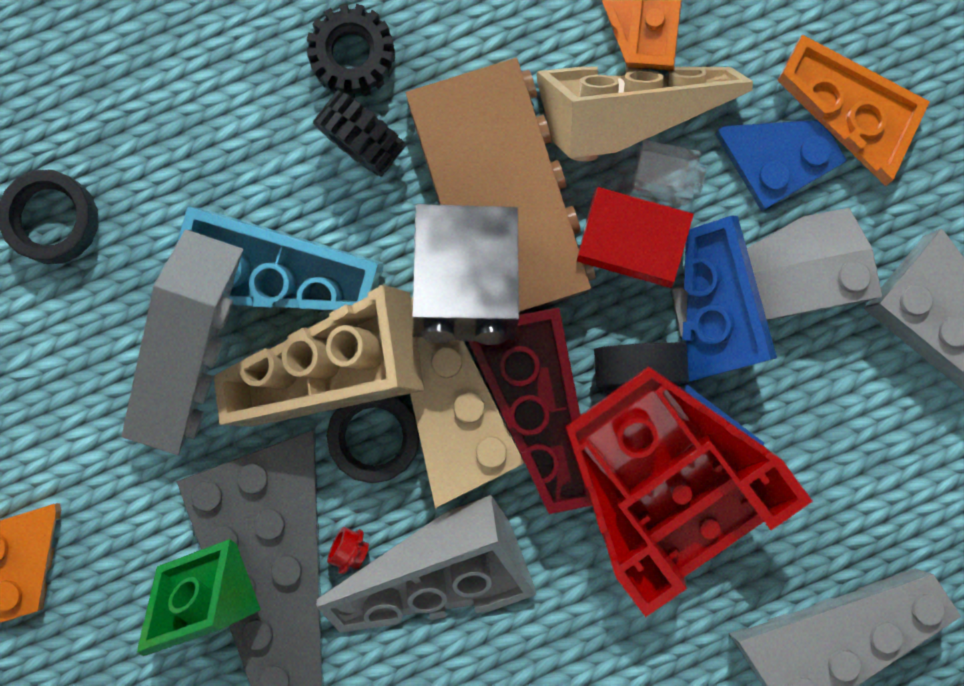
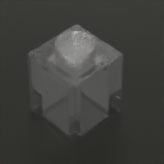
[629,140,706,206]

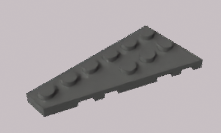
[176,430,324,686]

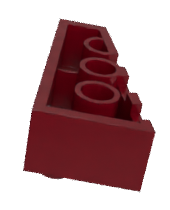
[468,308,593,514]

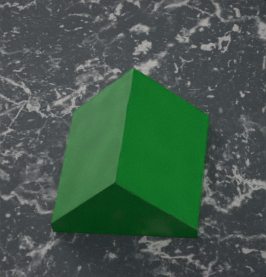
[137,539,261,656]

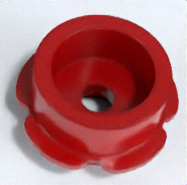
[327,527,369,574]

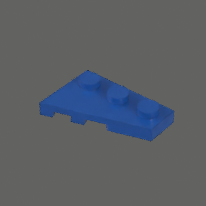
[682,216,777,382]

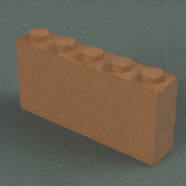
[405,57,596,315]

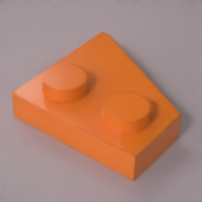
[601,0,682,71]
[0,503,62,623]

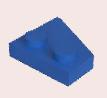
[715,120,847,212]

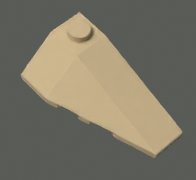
[537,67,753,162]

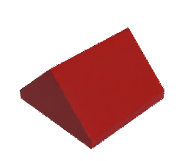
[576,187,694,288]

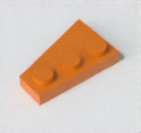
[777,34,930,186]

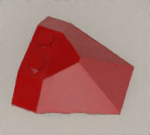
[566,366,813,617]

